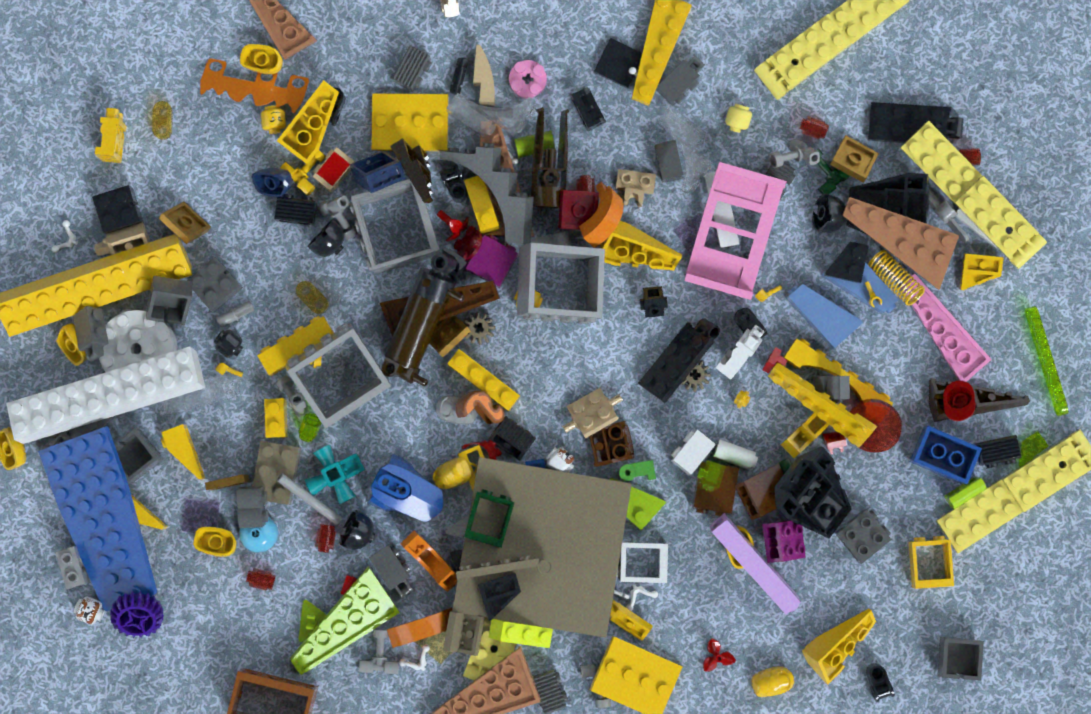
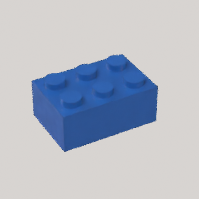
[909,426,982,484]

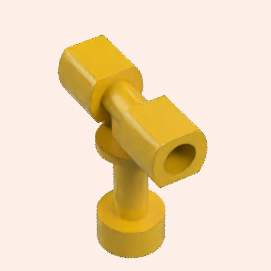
[279,150,325,196]

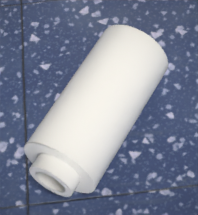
[713,439,758,470]

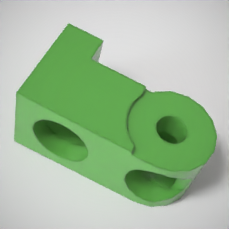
[619,460,656,481]

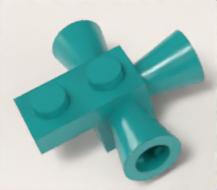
[304,445,366,505]

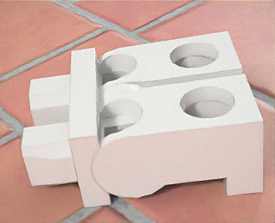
[716,325,764,379]

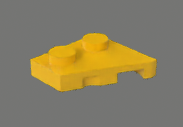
[960,253,1004,290]

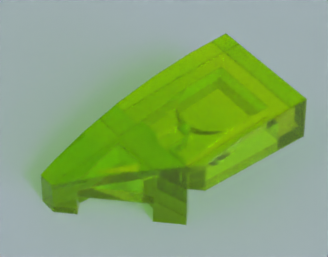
[1018,430,1049,467]

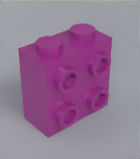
[466,235,518,289]
[762,520,806,563]

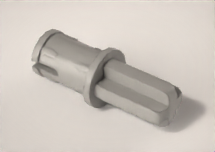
[216,301,254,328]

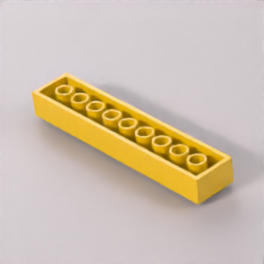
[0,234,192,337]

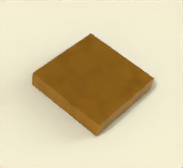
[830,135,879,183]
[159,201,211,244]
[429,315,471,357]
[205,474,250,491]

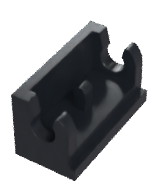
[571,87,606,131]

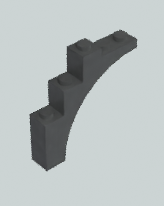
[440,143,534,244]

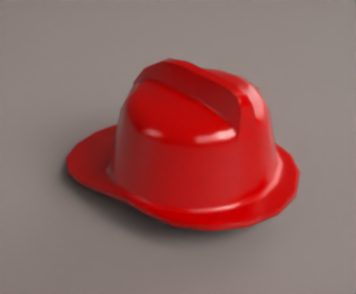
[943,381,976,421]

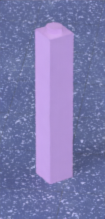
[709,513,801,614]

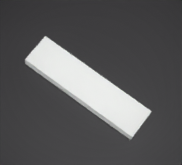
[704,172,739,249]

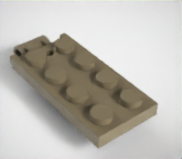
[456,555,553,580]

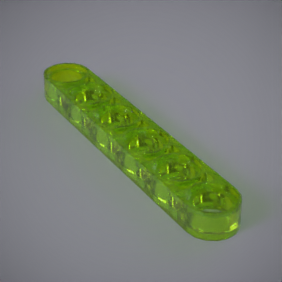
[1025,306,1069,417]

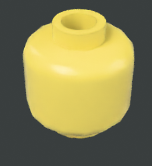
[725,103,752,133]

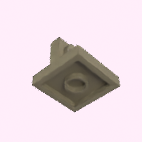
[443,611,485,656]

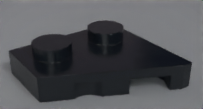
[824,241,869,284]
[478,573,521,621]

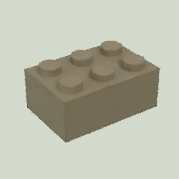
[252,441,302,505]

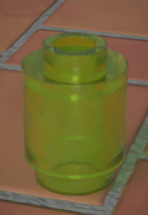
[298,413,322,442]

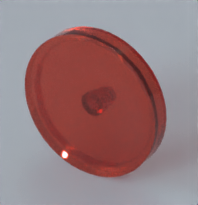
[849,399,902,453]

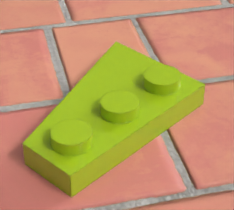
[609,478,666,530]

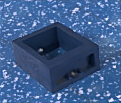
[350,150,406,193]

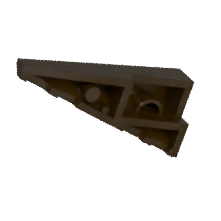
[390,138,433,203]
[929,378,1030,422]

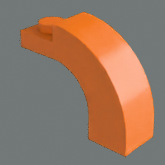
[579,182,624,248]
[400,530,458,592]
[387,607,453,648]

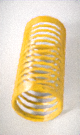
[868,250,925,306]

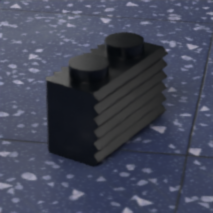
[274,194,317,226]
[489,416,536,461]
[975,435,1022,469]

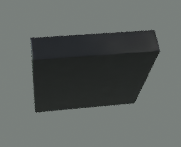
[594,38,642,89]

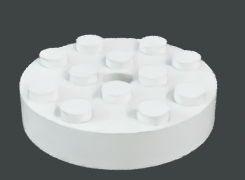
[99,310,178,372]

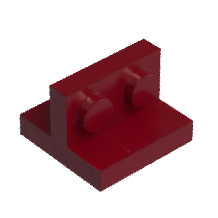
[558,190,599,230]

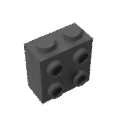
[835,509,892,564]

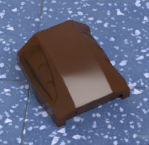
[589,421,634,467]

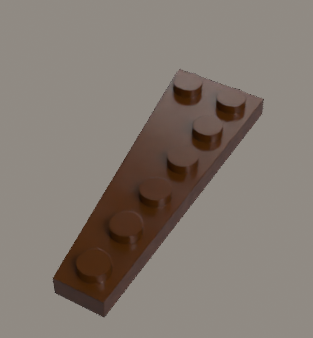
[380,280,500,336]

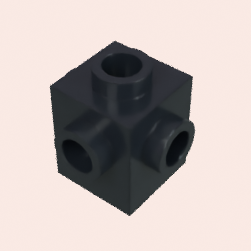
[640,286,668,318]

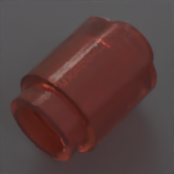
[799,116,829,139]
[576,175,595,192]
[314,524,336,553]
[246,568,276,591]

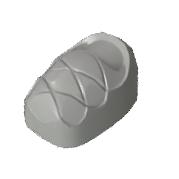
[436,396,477,425]

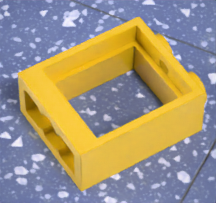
[908,536,954,589]

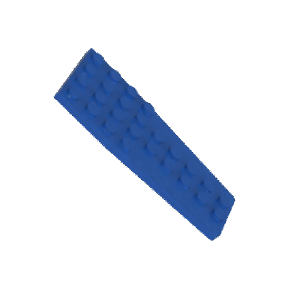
[38,426,157,611]

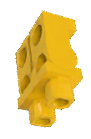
[95,108,127,163]

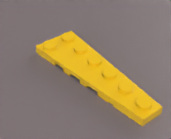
[631,0,692,106]
[768,363,877,447]

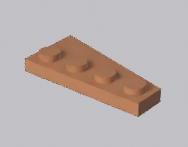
[249,0,317,60]

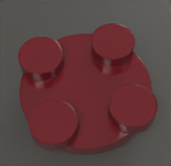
[454,226,482,261]

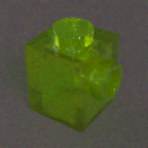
[697,460,726,492]

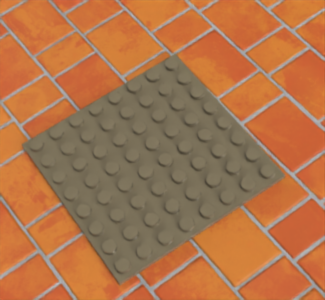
[452,457,632,638]

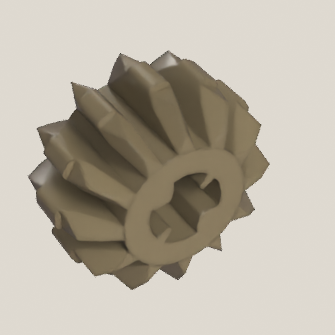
[464,312,495,345]
[681,360,711,392]

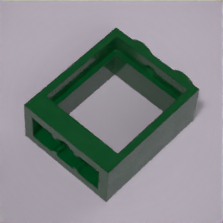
[464,489,515,548]

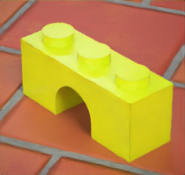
[488,619,553,648]

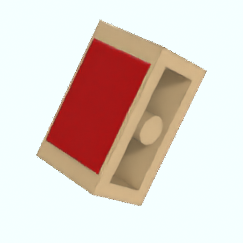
[312,147,355,193]

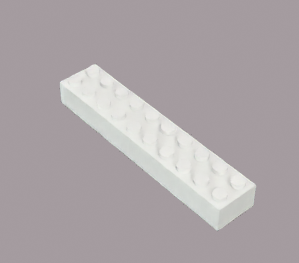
[6,346,206,444]

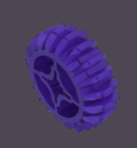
[110,591,164,639]

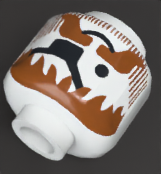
[545,447,574,473]
[74,596,105,625]

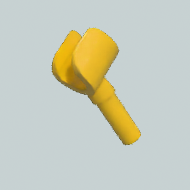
[865,281,882,308]
[755,285,782,302]
[215,363,243,377]

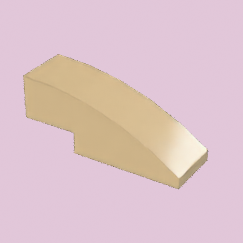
[473,45,495,106]

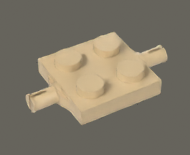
[563,388,623,438]

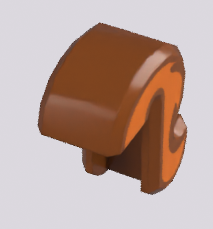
[456,390,505,424]

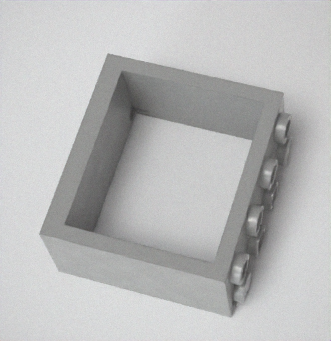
[349,179,441,274]
[517,243,605,324]
[286,322,391,428]

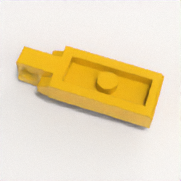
[610,600,653,641]

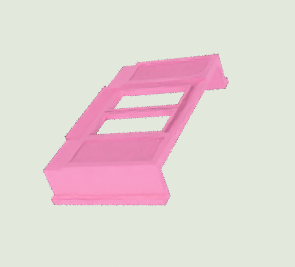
[684,162,787,300]

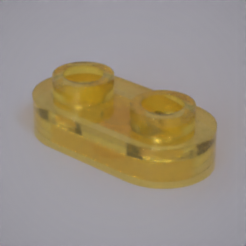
[152,101,173,140]
[296,281,329,314]

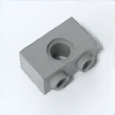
[55,546,90,589]

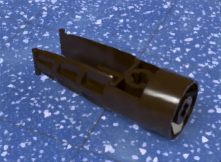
[531,107,569,208]

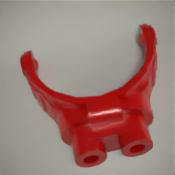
[461,440,502,460]

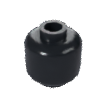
[214,329,243,358]

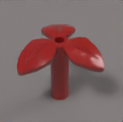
[437,210,469,242]
[703,638,736,672]

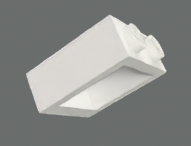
[616,542,668,583]

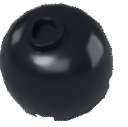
[812,194,847,233]
[307,220,345,257]
[339,510,375,550]

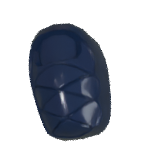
[252,168,293,197]

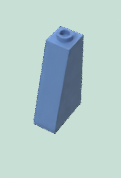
[822,263,899,314]
[786,284,863,349]

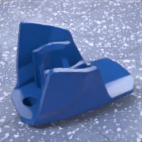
[367,453,443,522]

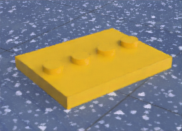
[371,93,448,152]
[589,636,683,714]

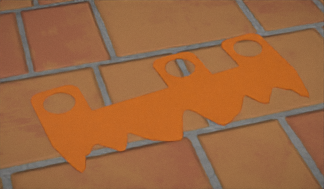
[200,58,309,114]

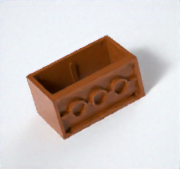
[227,668,319,714]

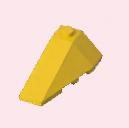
[277,80,339,164]
[600,221,682,271]
[802,608,876,685]

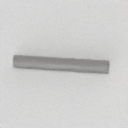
[277,473,342,525]

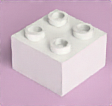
[671,430,716,475]

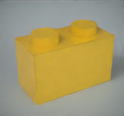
[264,398,288,438]

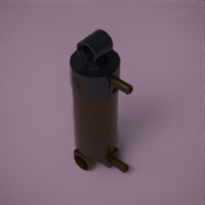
[382,253,465,387]

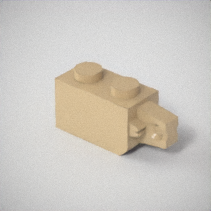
[94,222,150,256]

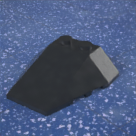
[846,173,930,234]
[775,446,851,539]

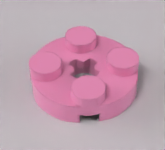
[509,60,547,99]

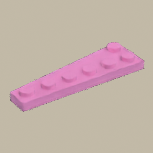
[899,273,992,382]

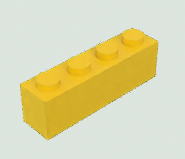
[257,316,334,376]
[447,349,520,412]

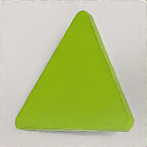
[298,600,327,642]

